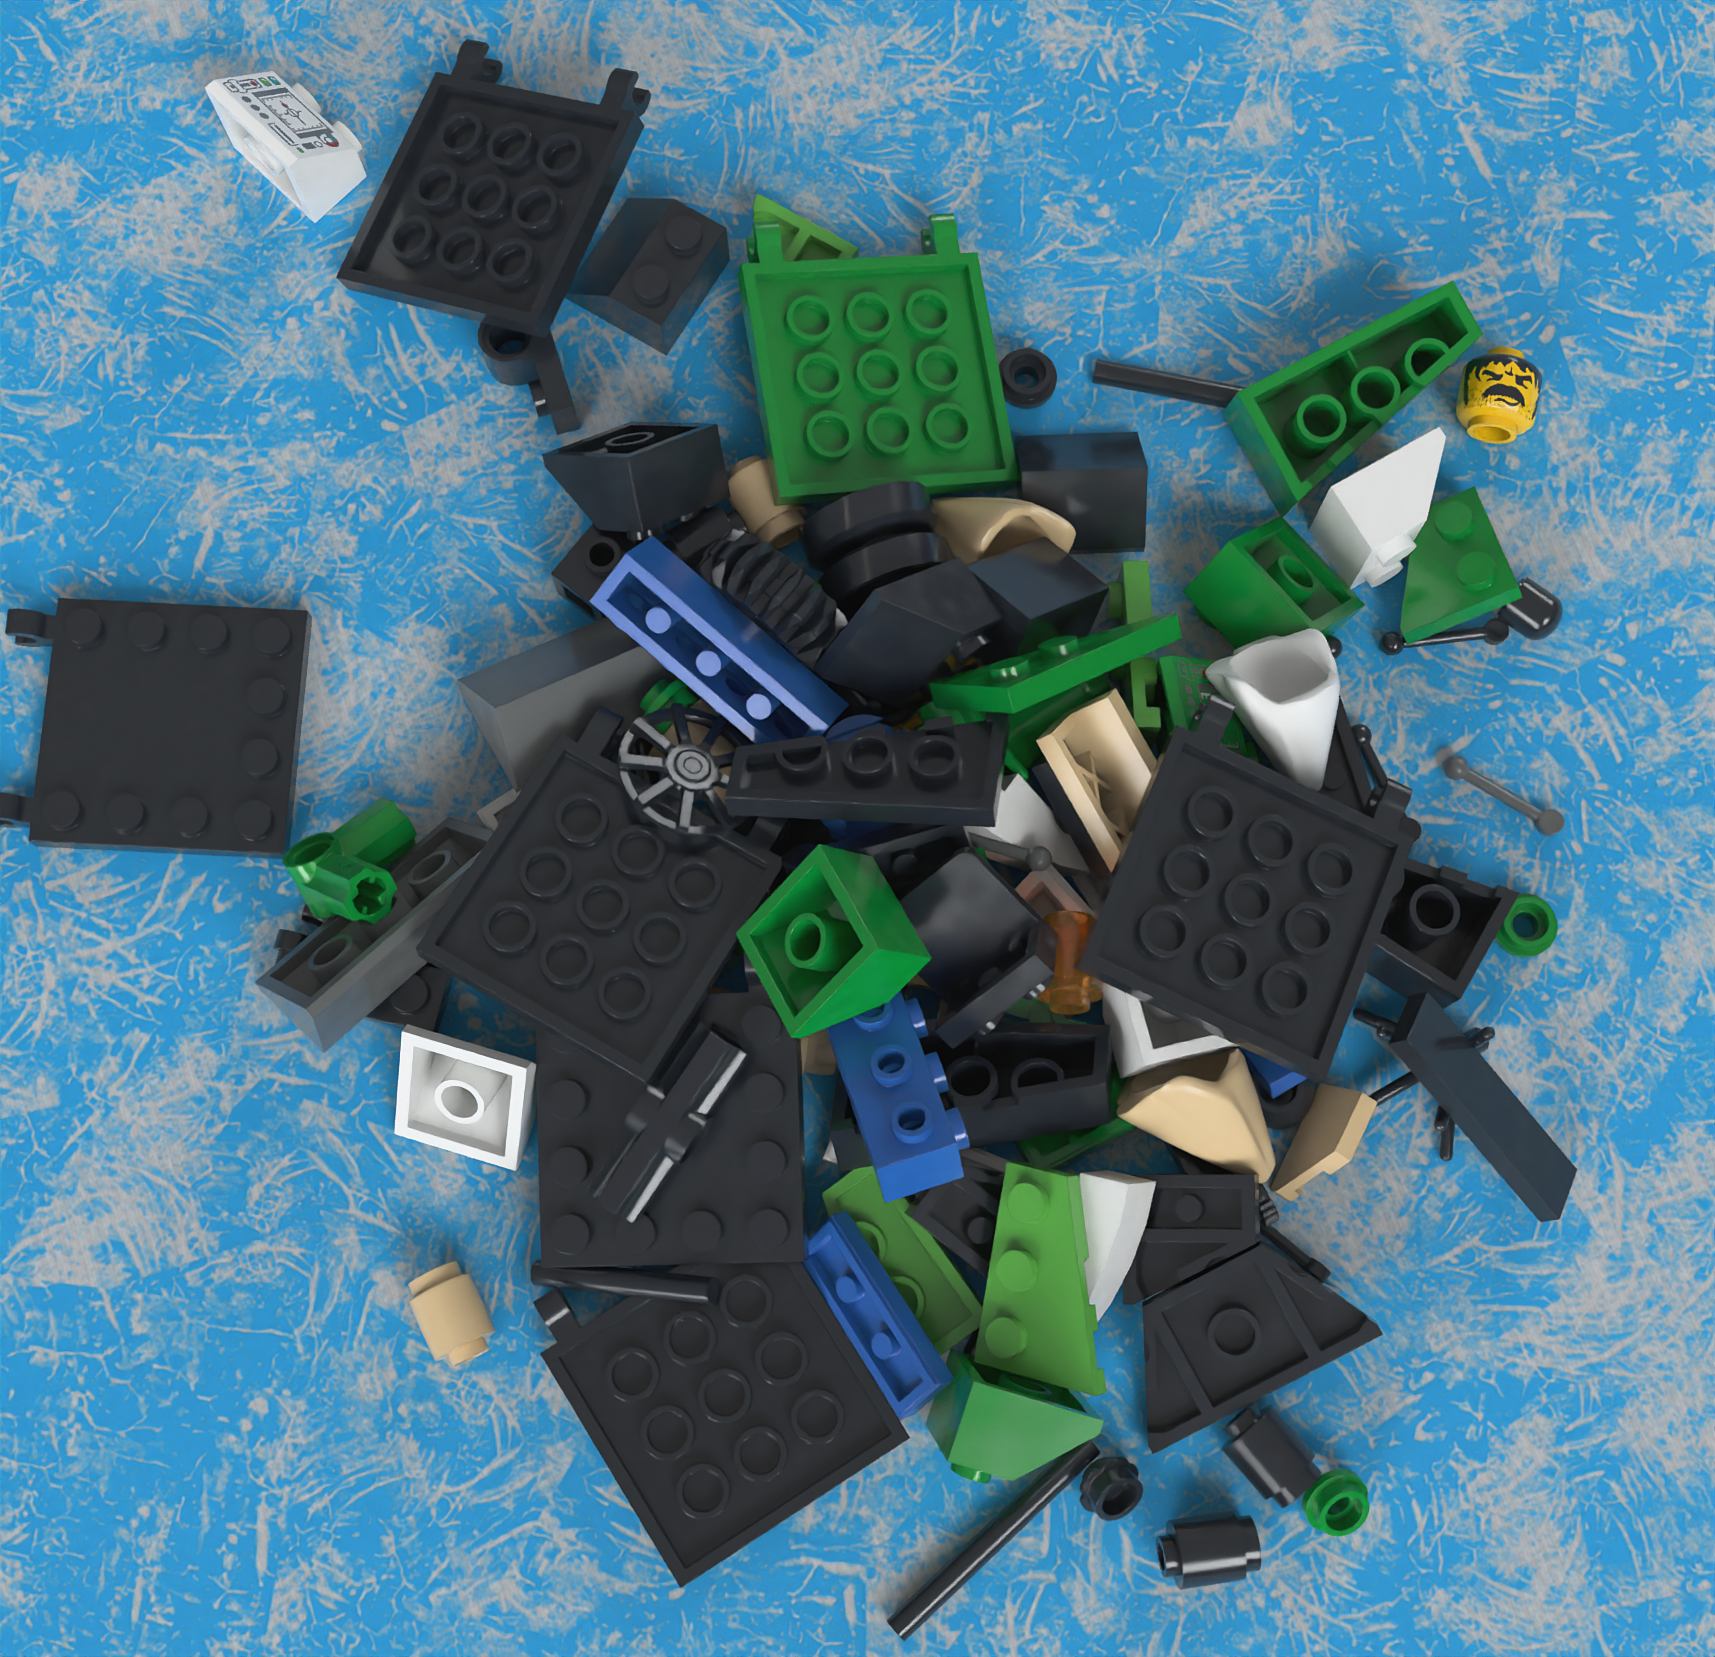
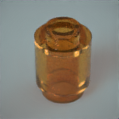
[1037,911,1103,1014]

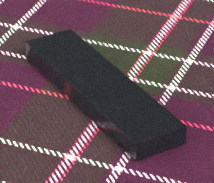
[1388,991,1577,1222]

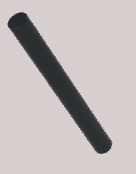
[1092,359,1246,408]
[886,1440,1101,1642]

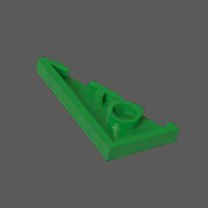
[929,613,1183,714]

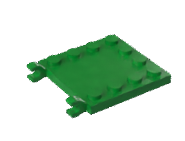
[737,214,1019,506]

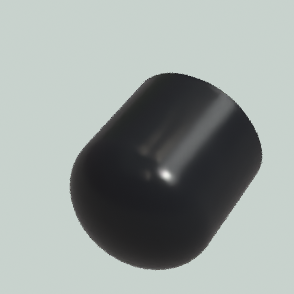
[1497,577,1563,640]

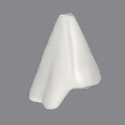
[1205,628,1340,791]

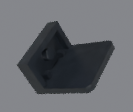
[897,847,1059,1049]

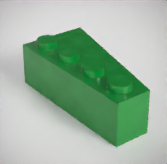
[1223,280,1483,517]

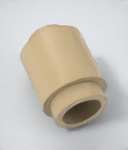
[727,455,806,550]
[408,1261,496,1367]

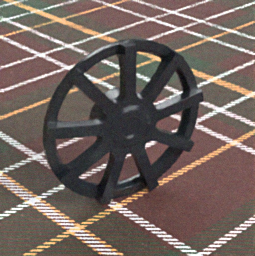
[617,703,749,837]

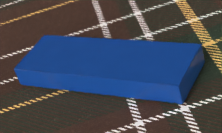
[801,1211,955,1420]

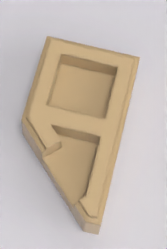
[1270,1083,1378,1202]

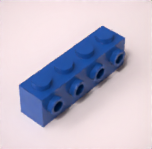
[589,536,850,744]
[825,990,970,1203]

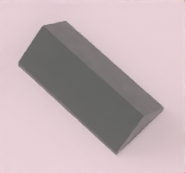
[456,617,702,793]
[255,817,493,1053]

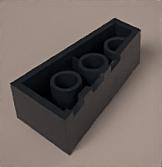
[1365,858,1520,1009]
[829,1019,1114,1172]

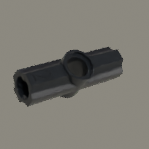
[587,1021,751,1223]

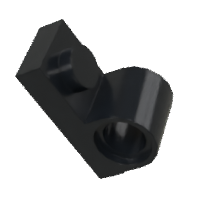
[478,323,580,435]

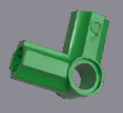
[283,797,417,925]

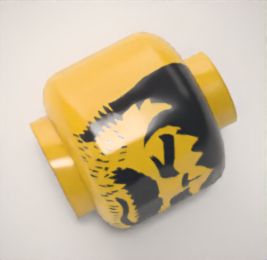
[1456,347,1542,444]

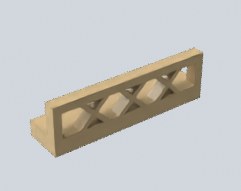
[1036,688,1157,873]

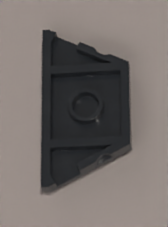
[1142,1240,1383,1454]

